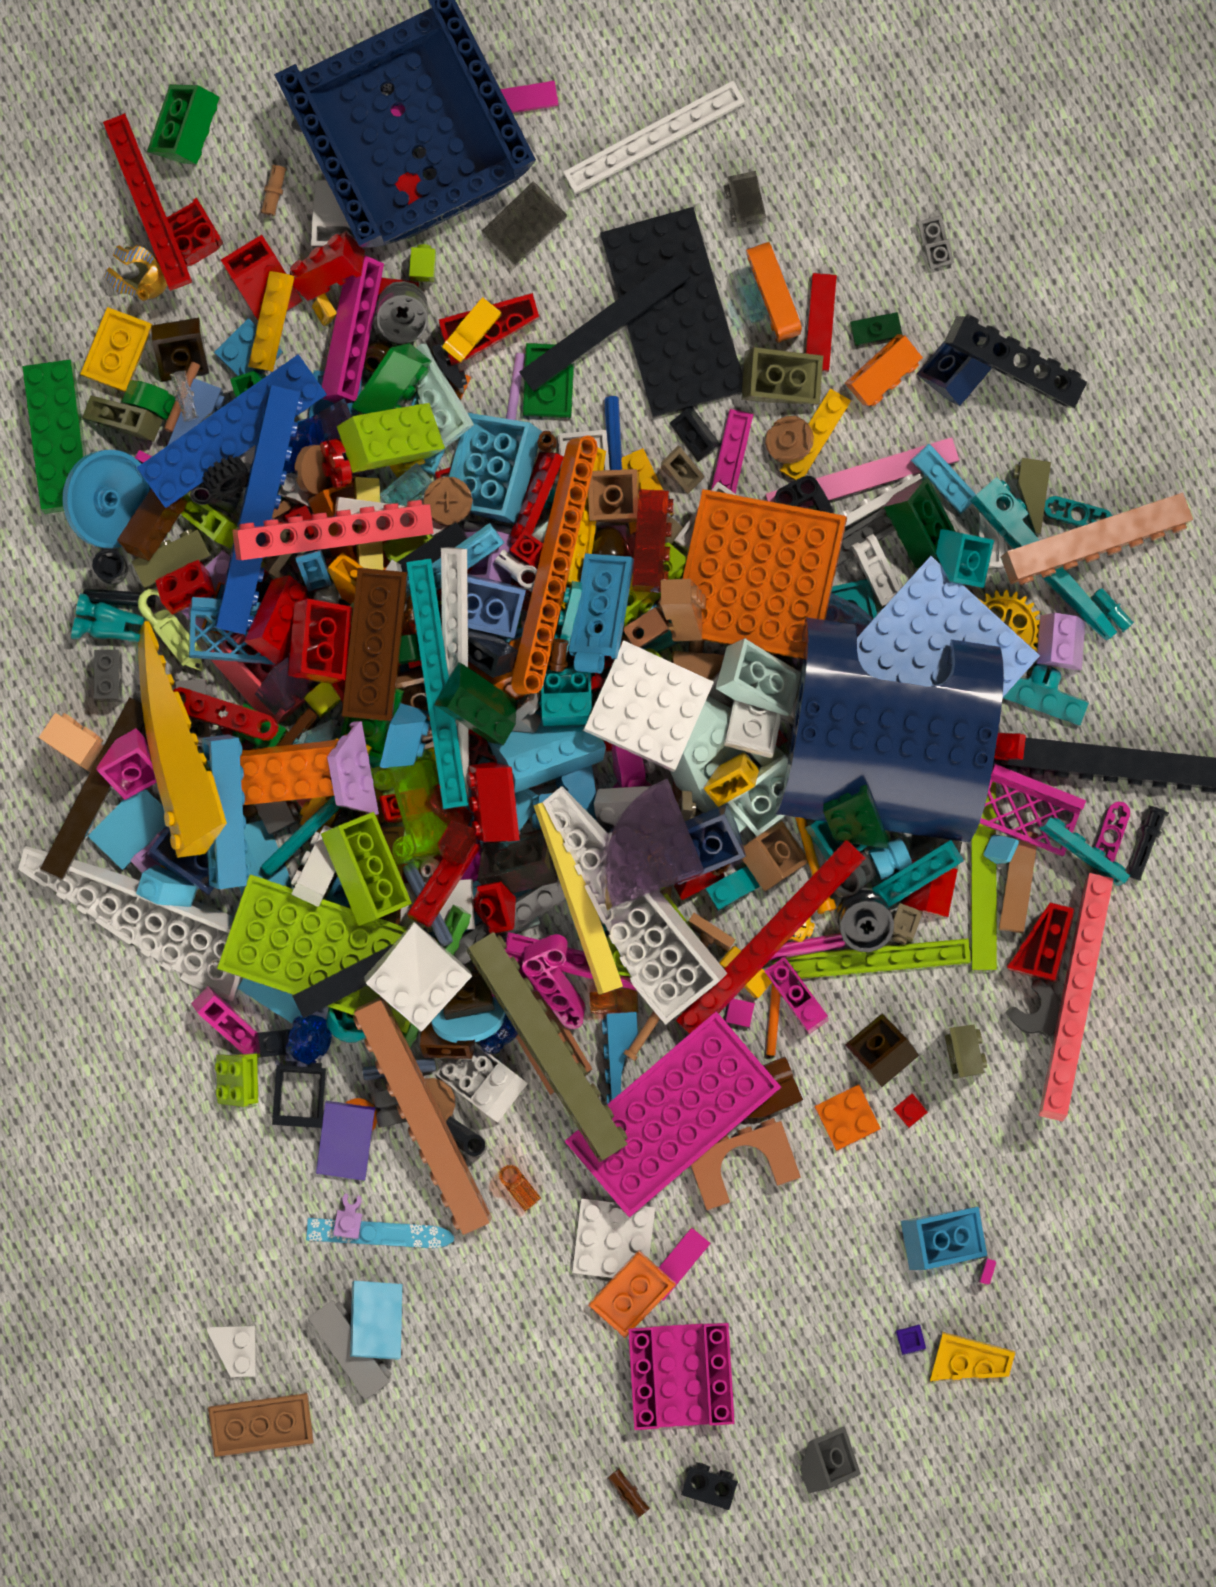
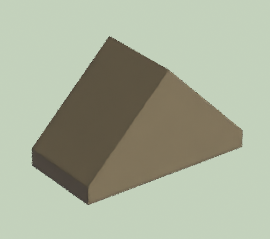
[661,445,705,494]

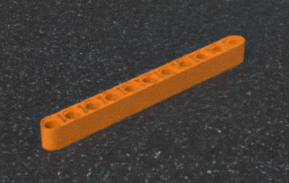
[511,435,598,695]

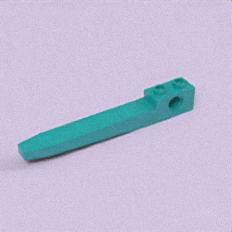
[970,477,1117,641]

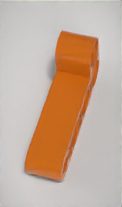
[746,242,802,343]

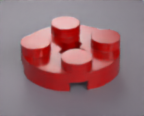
[320,438,352,489]

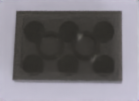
[481,181,567,267]

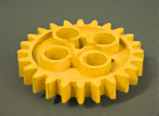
[979,590,1040,652]

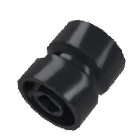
[92,549,128,585]

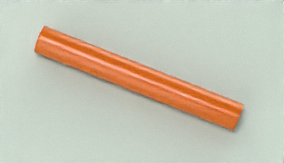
[766,983,781,1056]

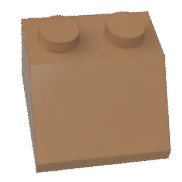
[588,469,641,523]
[742,821,808,892]

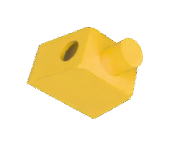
[703,752,759,807]

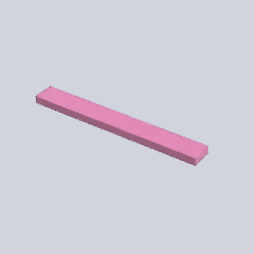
[765,437,959,508]

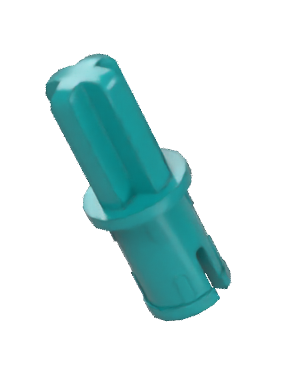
[1092,588,1134,632]

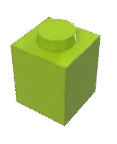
[409,244,437,282]

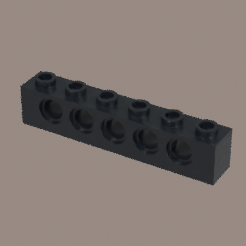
[944,314,1087,408]

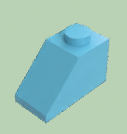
[136,864,197,907]

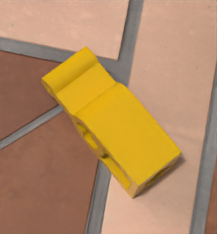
[442,297,501,363]

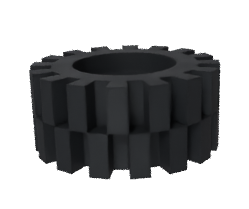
[202,456,249,500]

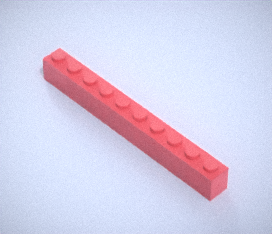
[1038,873,1114,1122]

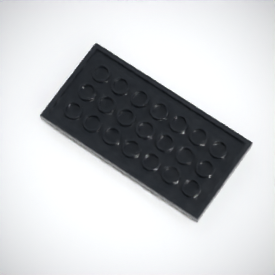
[600,207,743,418]

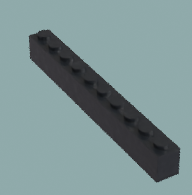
[999,737,1216,794]

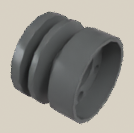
[377,281,428,344]

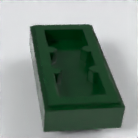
[850,312,903,346]

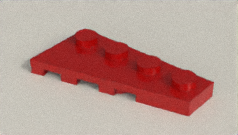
[510,452,564,544]

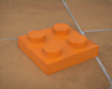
[814,1084,881,1151]

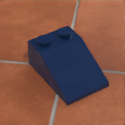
[147,827,214,895]

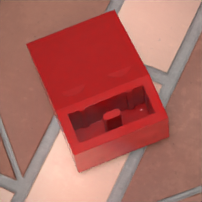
[221,234,303,321]

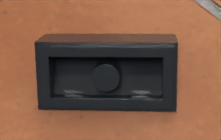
[669,407,721,462]

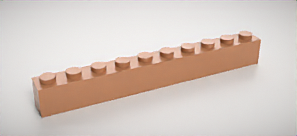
[353,997,492,1235]

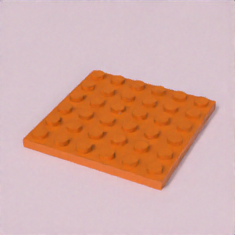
[671,489,847,659]

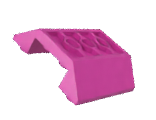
[628,1323,735,1430]

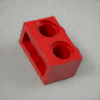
[155,559,215,615]

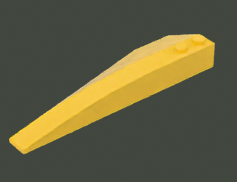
[138,621,227,858]

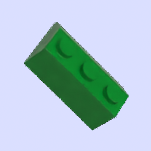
[147,84,220,165]
[352,343,432,414]

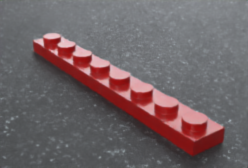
[103,113,193,291]

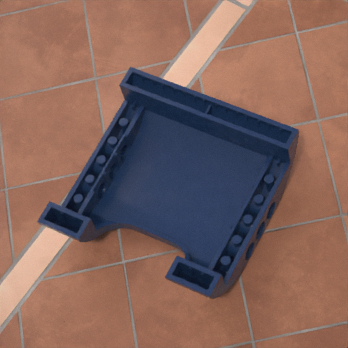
[775,617,1004,842]

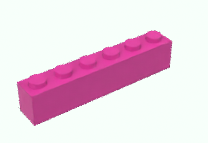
[322,255,384,405]

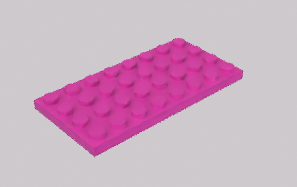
[565,1011,781,1218]

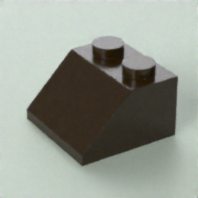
[151,317,209,382]
[845,1013,920,1087]

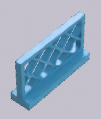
[189,597,288,666]

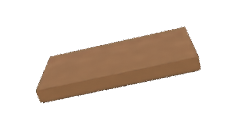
[208,1393,314,1457]

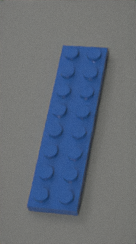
[136,354,327,508]

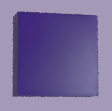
[896,1324,926,1355]

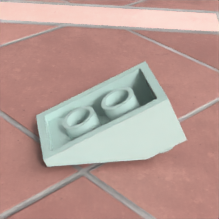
[716,638,801,716]
[728,755,788,837]

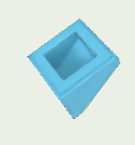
[984,835,1019,864]

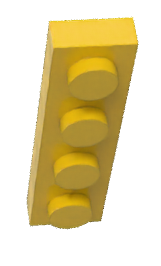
[248,271,295,372]
[780,388,851,480]

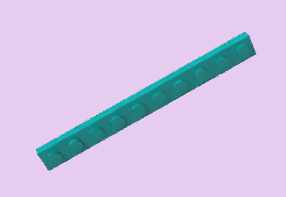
[406,559,468,809]

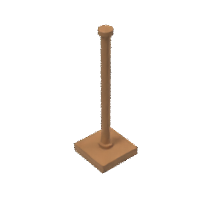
[623,913,736,1061]

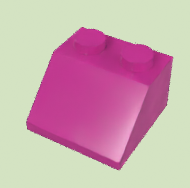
[97,729,157,800]

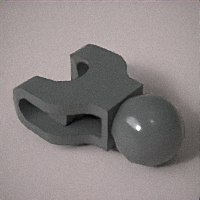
[1005,979,1059,1044]

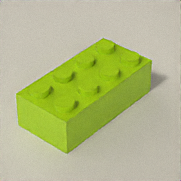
[337,403,445,473]
[321,812,412,926]

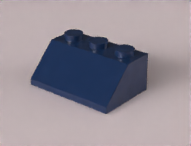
[917,332,1000,406]
[657,804,746,885]

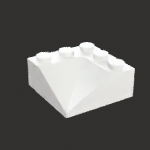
[364,922,472,1032]

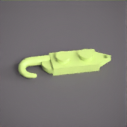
[138,589,203,672]

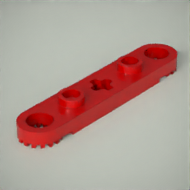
[173,687,279,741]

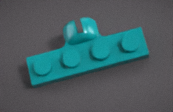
[547,581,582,670]
[1003,664,1089,726]

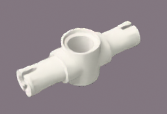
[494,549,550,592]

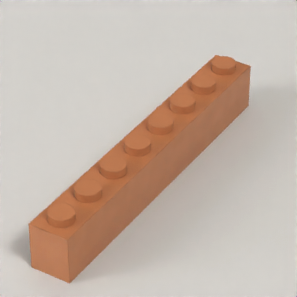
[1000,493,1194,585]

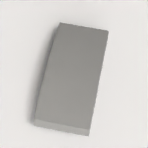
[917,215,954,269]

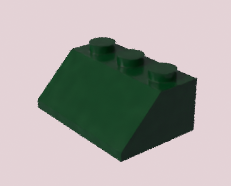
[884,476,956,569]
[434,662,517,746]

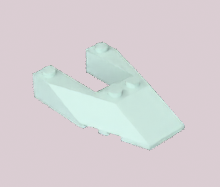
[670,696,788,833]

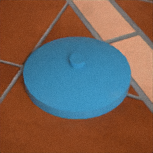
[63,450,151,548]

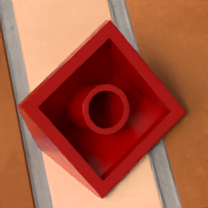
[901,860,958,918]

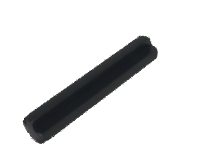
[83,588,156,607]

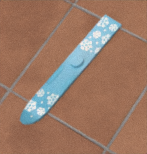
[306,1218,454,1248]

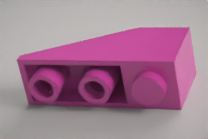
[764,957,829,1035]

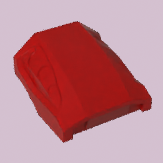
[167,198,223,267]

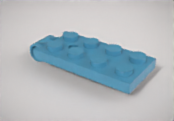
[569,553,634,673]

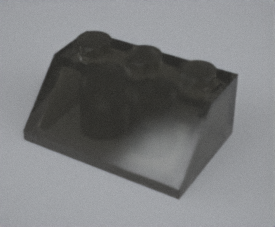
[477,829,558,893]

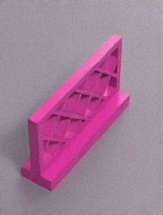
[979,764,1086,857]

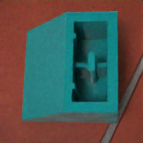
[541,669,592,726]

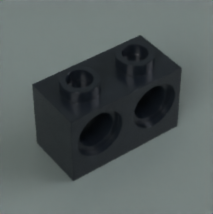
[681,1462,738,1510]

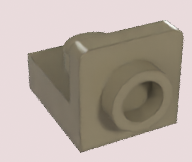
[676,791,701,825]
[892,903,923,945]

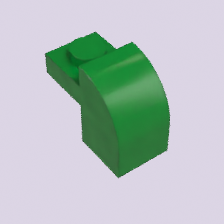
[122,380,177,421]

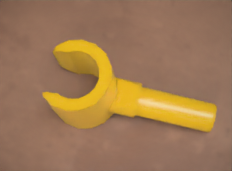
[390,459,425,479]

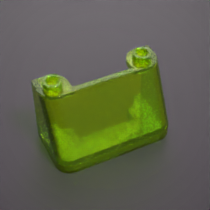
[371,758,459,865]

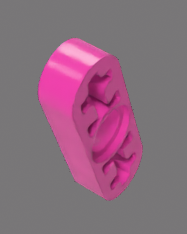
[1095,802,1130,863]

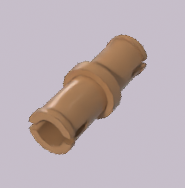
[260,165,287,216]

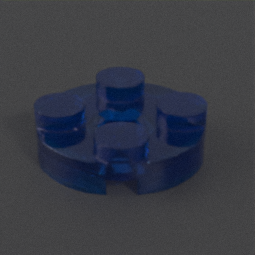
[286,1014,332,1064]

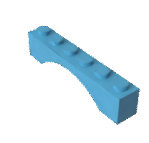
[602,1012,638,1104]

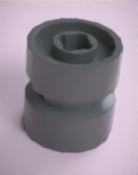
[836,853,876,896]
[371,1090,407,1128]

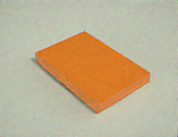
[588,1250,676,1338]

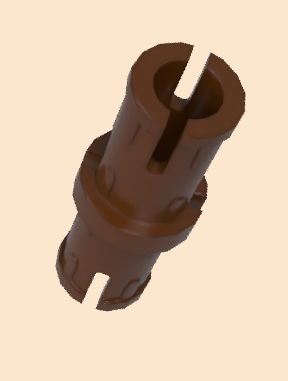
[537,431,557,453]
[607,1468,650,1518]

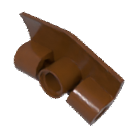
[746,1056,803,1118]

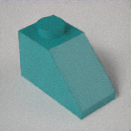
[705,866,760,912]

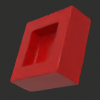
[893,1093,928,1128]

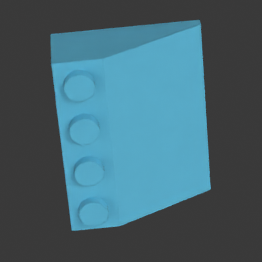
[449,413,542,524]
[487,710,606,793]

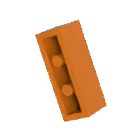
[844,334,923,406]

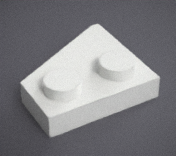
[207,1326,256,1377]

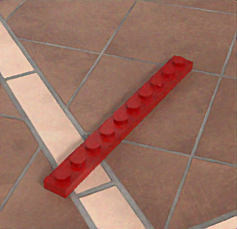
[676,840,866,1034]

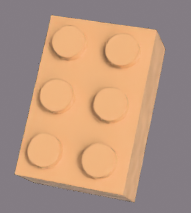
[39,713,104,772]

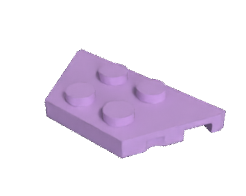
[327,721,379,815]

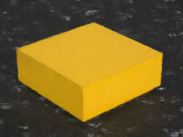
[312,293,337,326]

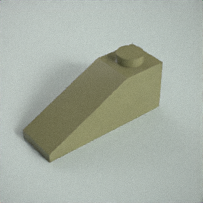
[82,395,162,442]
[1013,458,1051,537]

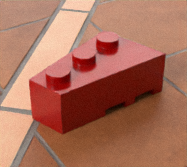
[290,230,365,301]

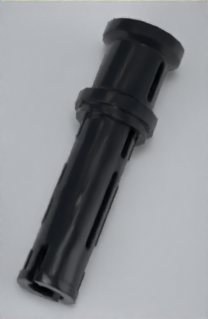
[1127,805,1169,881]

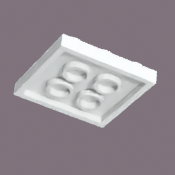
[572,1198,655,1278]

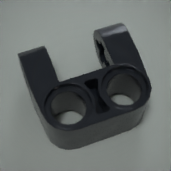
[774,475,834,514]

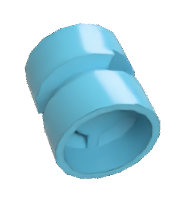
[868,837,912,880]

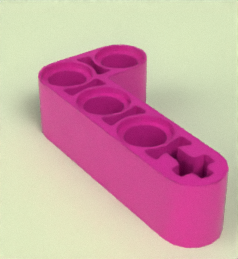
[522,934,585,1029]

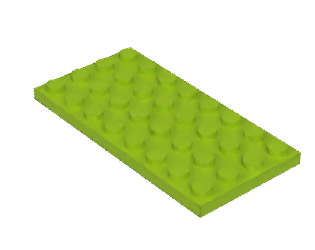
[217,874,438,1033]

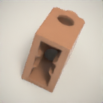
[620,607,670,648]

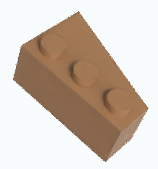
[661,579,706,641]

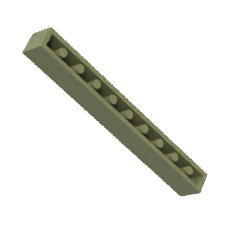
[466,932,628,1162]

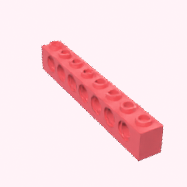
[232,500,434,560]

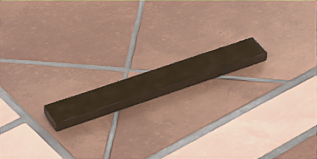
[40,697,144,881]

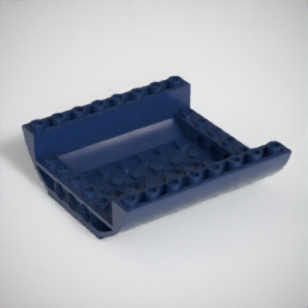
[274,0,536,248]

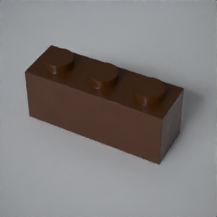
[117,489,188,561]

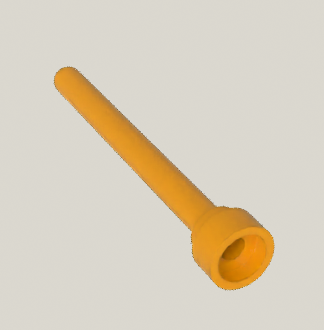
[795,817,837,914]

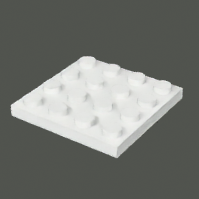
[583,641,714,772]

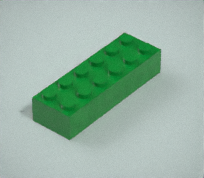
[22,359,86,514]

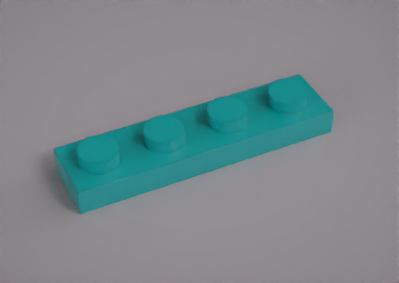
[1039,817,1130,886]
[872,840,964,907]

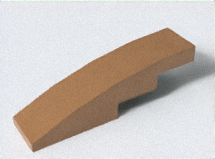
[999,830,1038,934]

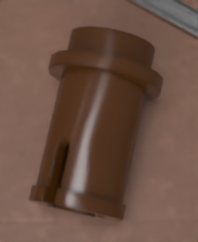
[548,638,569,672]

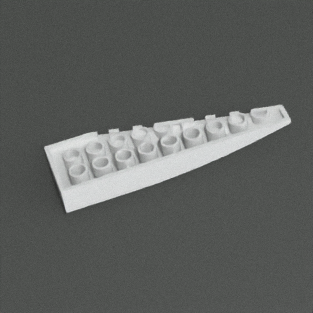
[543,786,727,1025]
[18,846,242,1001]

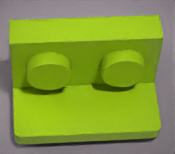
[215,1053,259,1107]

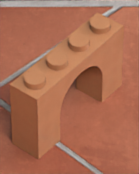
[691,1118,801,1210]

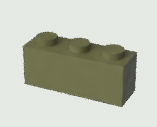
[131,529,212,590]

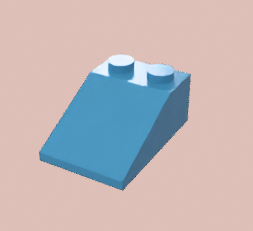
[901,1207,988,1270]

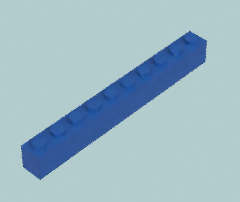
[214,385,303,634]

